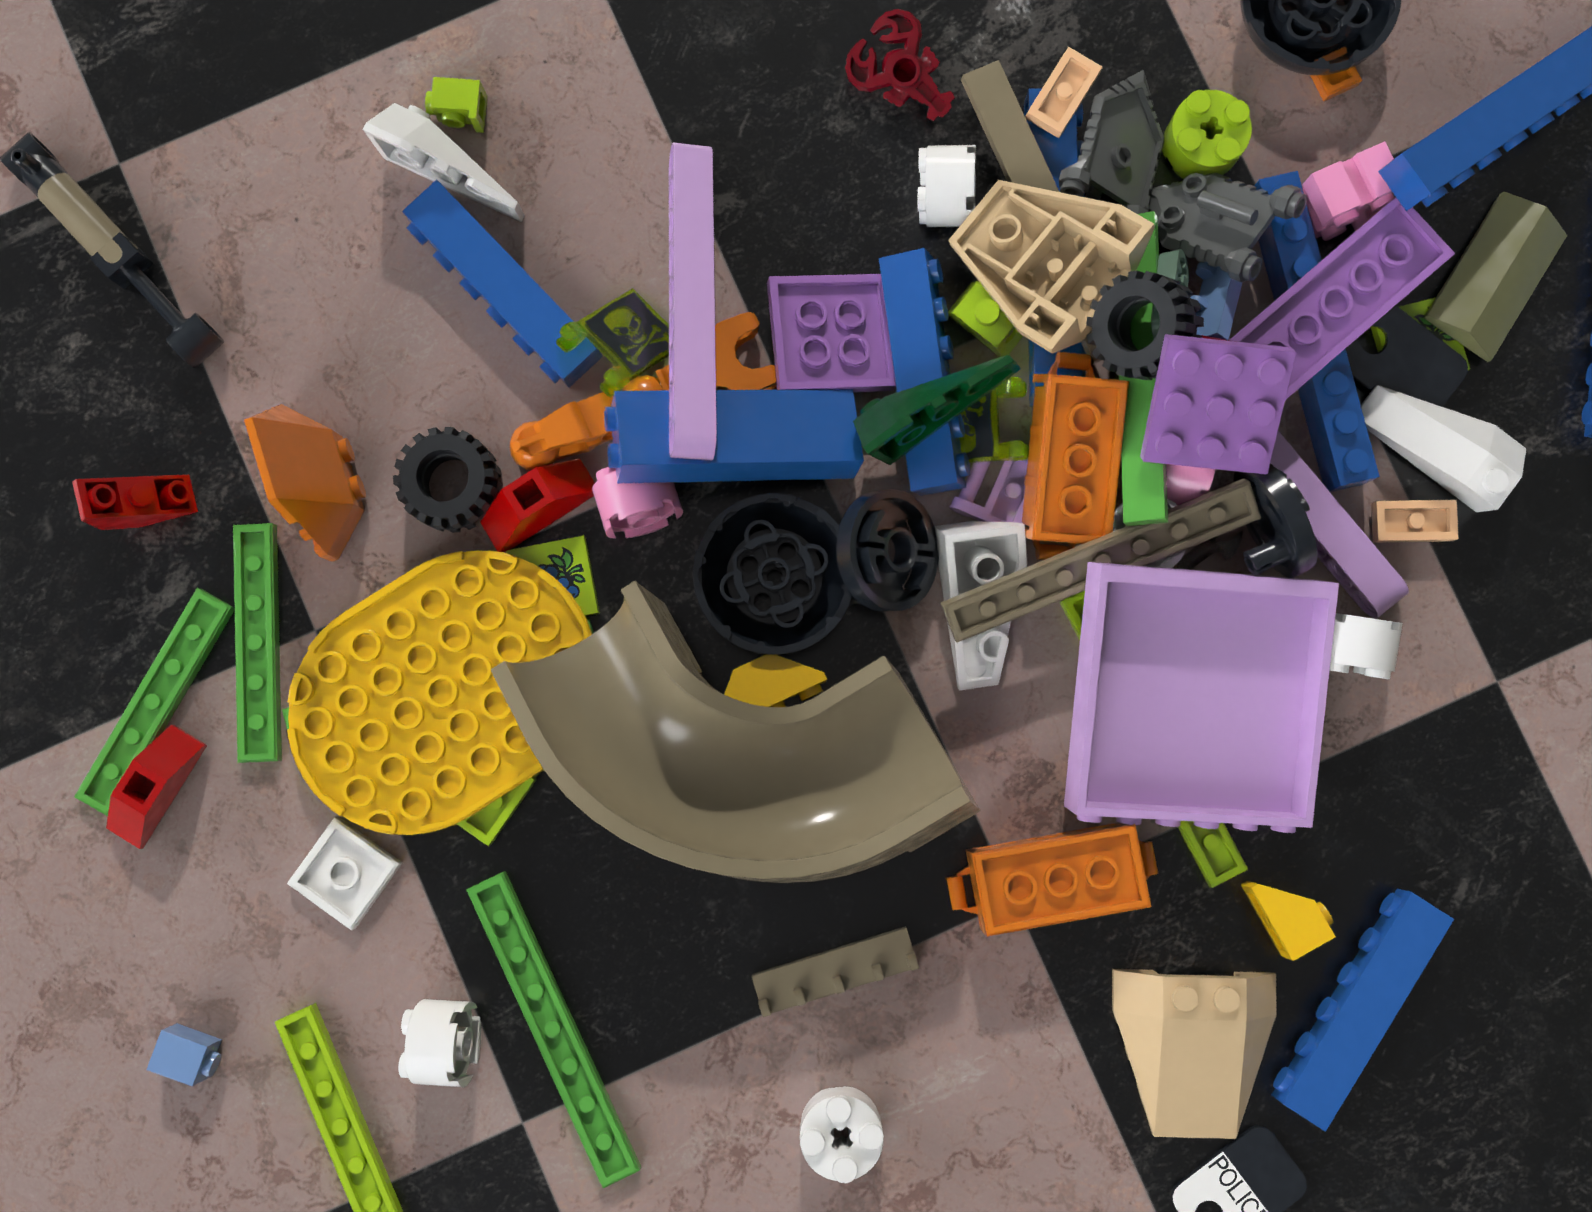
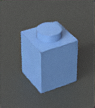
[146,1023,222,1087]

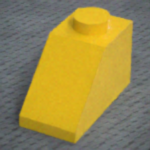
[1241,881,1336,961]

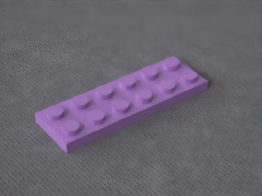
[1230,197,1455,400]

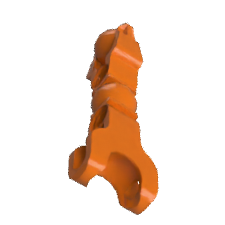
[509,312,777,470]

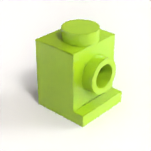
[425,77,488,133]

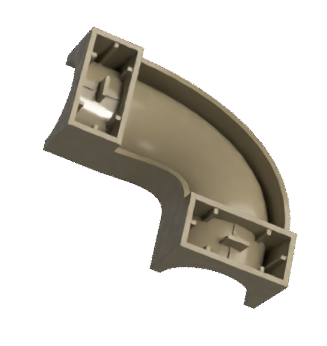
[490,581,981,883]

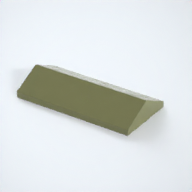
[1424,192,1567,362]

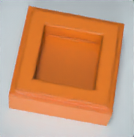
[1310,47,1363,102]

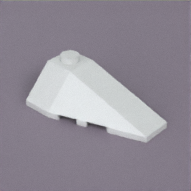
[363,103,525,222]
[1361,385,1526,512]
[935,521,1028,691]

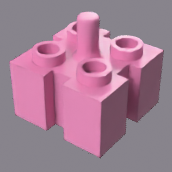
[1302,141,1395,241]

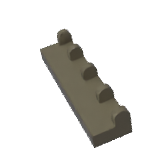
[752,926,919,1017]

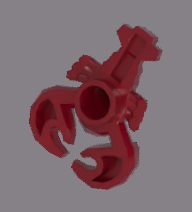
[845,9,955,121]

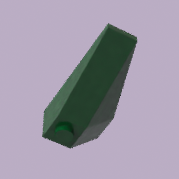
[853,354,1021,465]

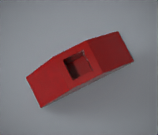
[480,458,595,553]
[72,474,198,530]
[106,725,207,849]

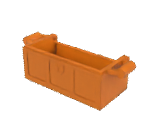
[1022,352,1129,560]
[947,822,1158,937]

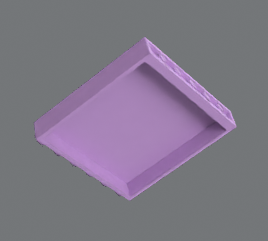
[1064,562,1339,833]

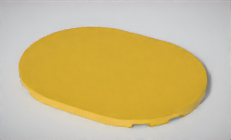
[287,550,593,835]

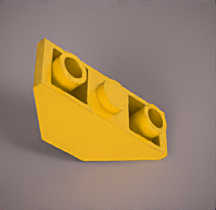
[724,654,827,708]

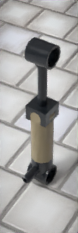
[0,132,224,368]

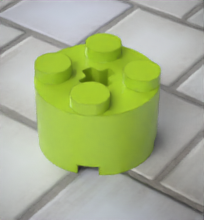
[1162,90,1252,179]

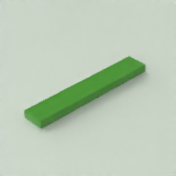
[233,523,282,763]
[74,588,235,816]

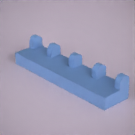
[1190,262,1243,340]

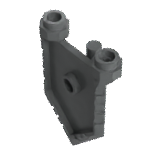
[1059,70,1164,214]
[1149,173,1307,282]

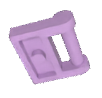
[949,440,1028,523]

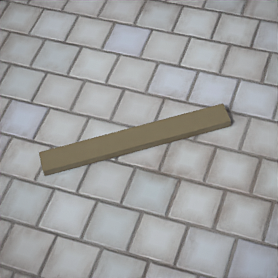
[961,60,1102,365]
[940,478,1261,643]

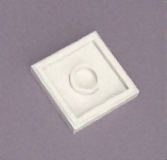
[287,817,402,930]

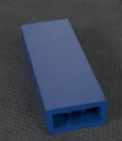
[604,389,864,484]

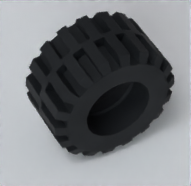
[1086,271,1204,380]
[393,427,503,533]

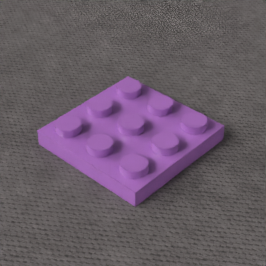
[767,274,896,392]
[1140,334,1297,474]

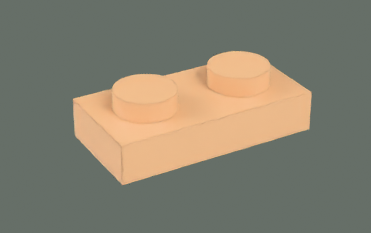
[1025,47,1102,138]
[1371,500,1459,543]

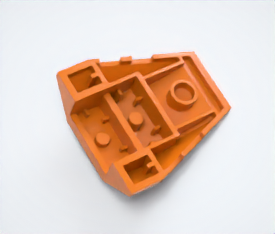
[244,404,366,562]

